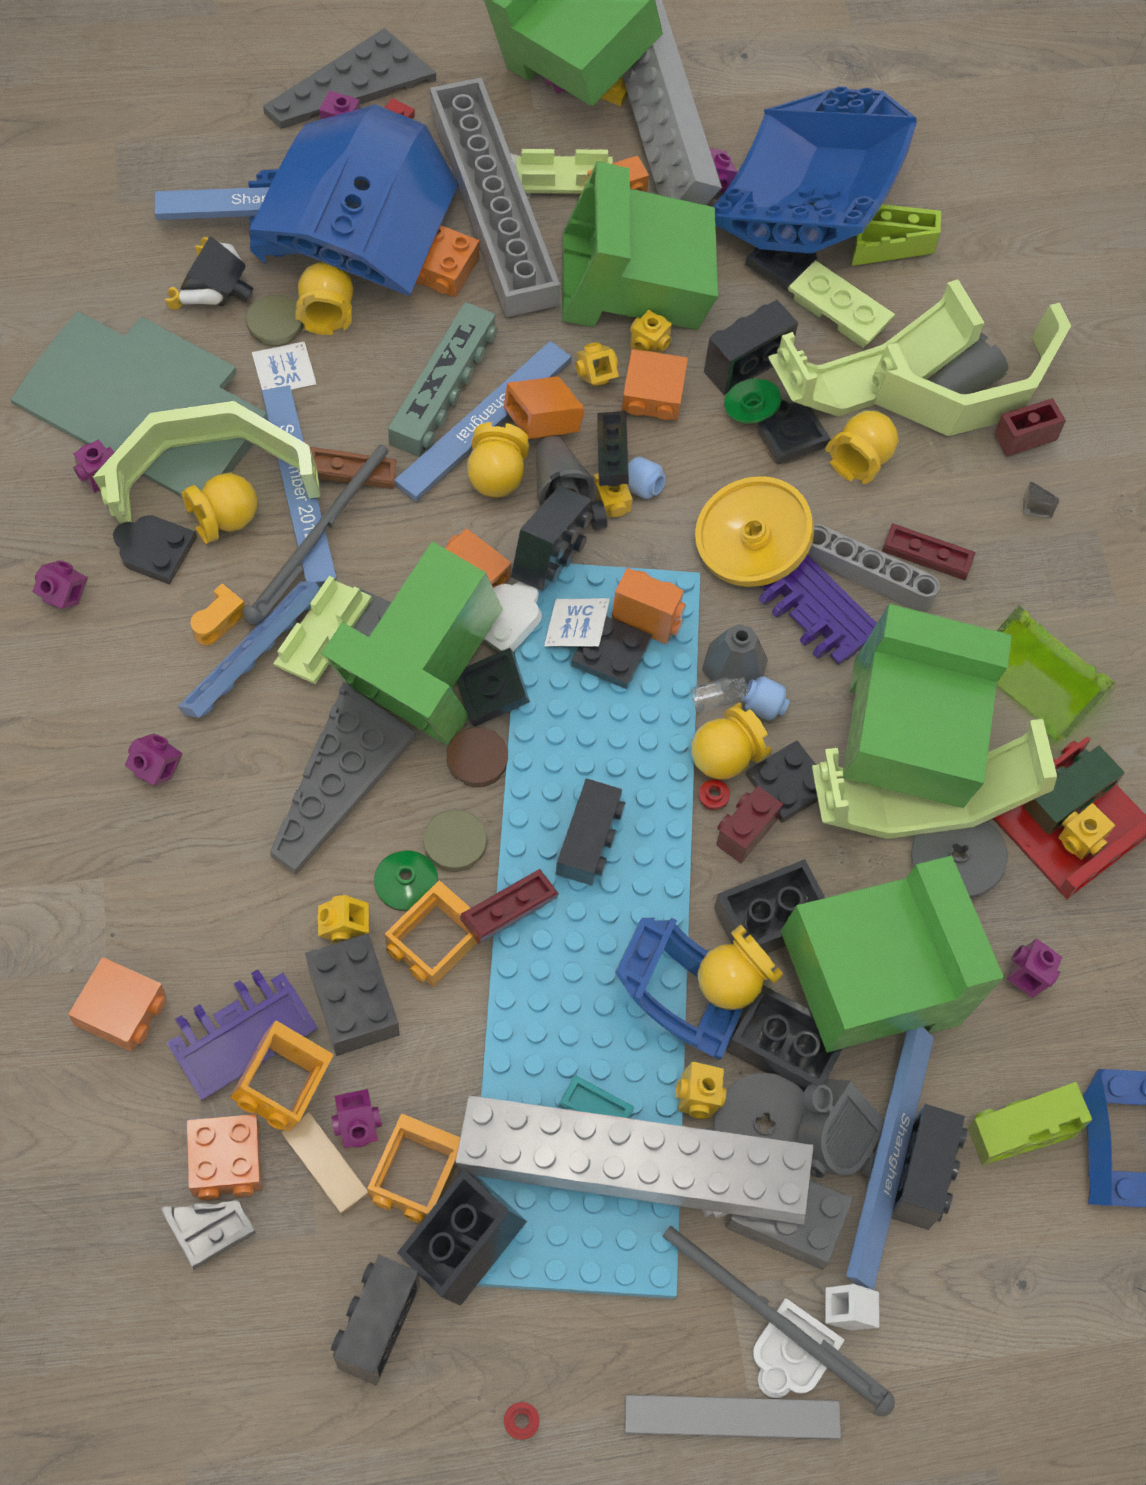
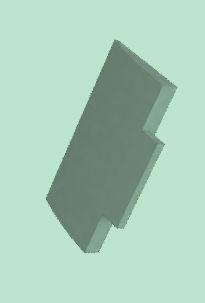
[11,311,268,497]

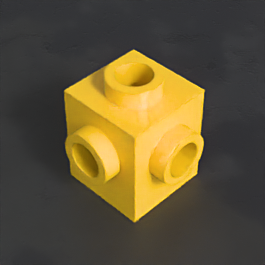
[630,310,672,353]
[575,342,619,386]
[1059,803,1116,860]
[317,895,369,944]
[675,1061,726,1119]

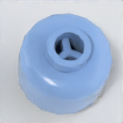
[627,457,666,499]
[741,676,790,721]

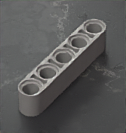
[807,524,940,612]

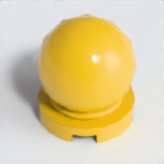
[296,262,354,335]
[826,411,899,484]
[467,422,529,498]
[181,472,258,544]
[691,703,772,780]
[697,924,784,1010]

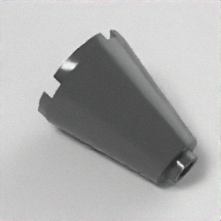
[932,333,1009,394]
[536,436,596,506]

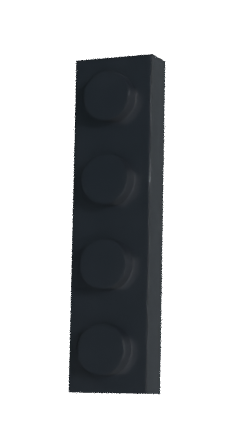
[597,411,629,487]

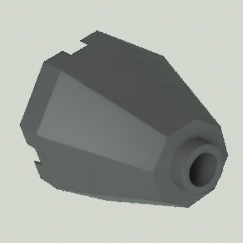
[702,624,768,697]

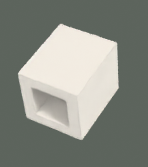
[825,1284,879,1331]

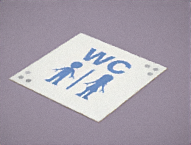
[252,342,317,390]
[544,598,610,646]

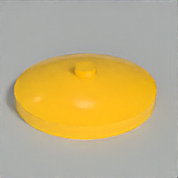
[695,476,814,587]

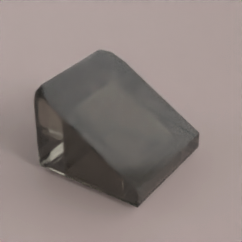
[1023,482,1059,518]

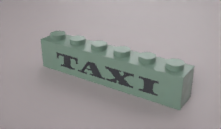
[388,302,498,457]

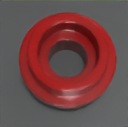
[698,779,730,810]
[504,1402,540,1440]

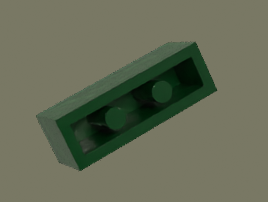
[1024,745,1125,835]

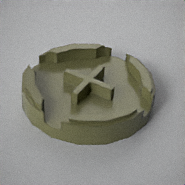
[246,295,303,346]
[423,809,487,872]

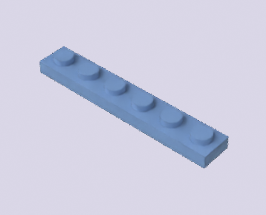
[178,581,320,718]

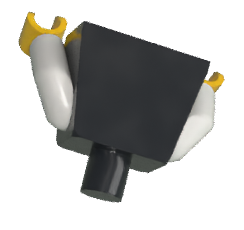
[164,236,253,310]

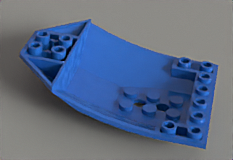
[713,86,917,253]
[249,104,459,296]

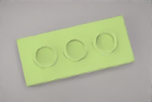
[516,149,613,194]
[788,260,895,348]
[273,576,373,684]

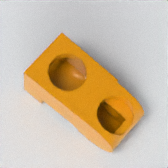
[190,583,245,645]

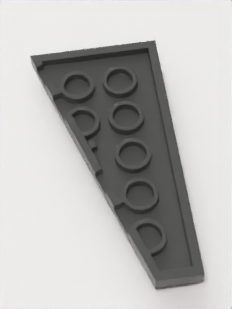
[263,28,436,129]
[270,682,416,875]

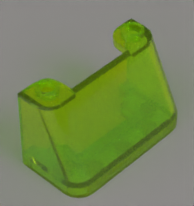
[997,605,1116,741]

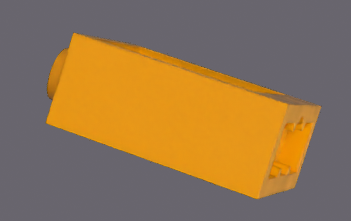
[385,881,477,987]
[230,1021,334,1132]
[367,1113,461,1224]

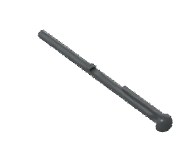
[242,444,389,624]
[662,1225,895,1417]

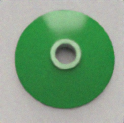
[724,378,781,423]
[374,850,438,911]

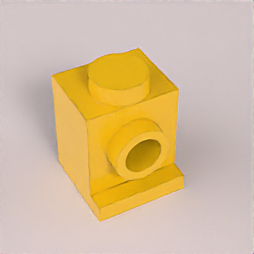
[594,473,633,518]

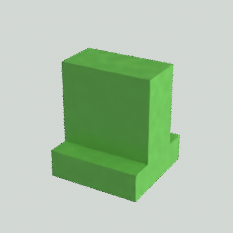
[484,0,663,106]
[562,161,718,330]
[321,541,503,746]
[843,604,1012,808]
[781,856,1004,1053]

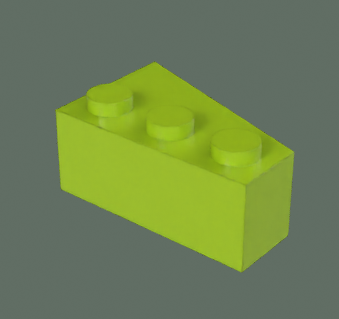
[852,204,941,266]
[968,1082,1092,1166]

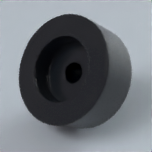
[589,500,608,531]

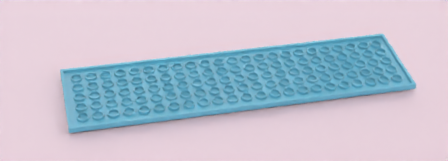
[477,564,700,1299]

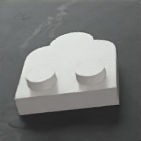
[483,581,542,652]
[753,1298,844,1398]

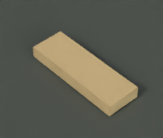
[281,1112,368,1216]

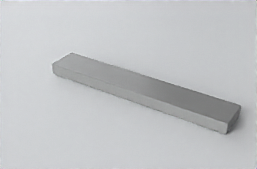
[625,1395,841,1440]

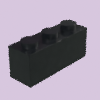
[556,778,626,886]

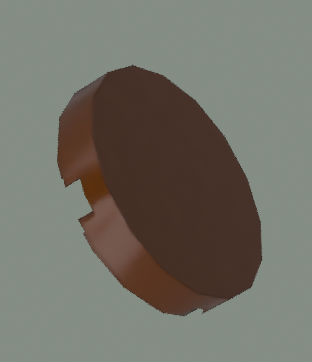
[447,727,508,787]

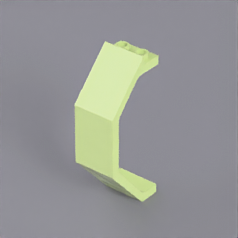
[768,279,984,417]
[872,303,1071,436]
[93,401,321,524]
[812,719,1057,839]

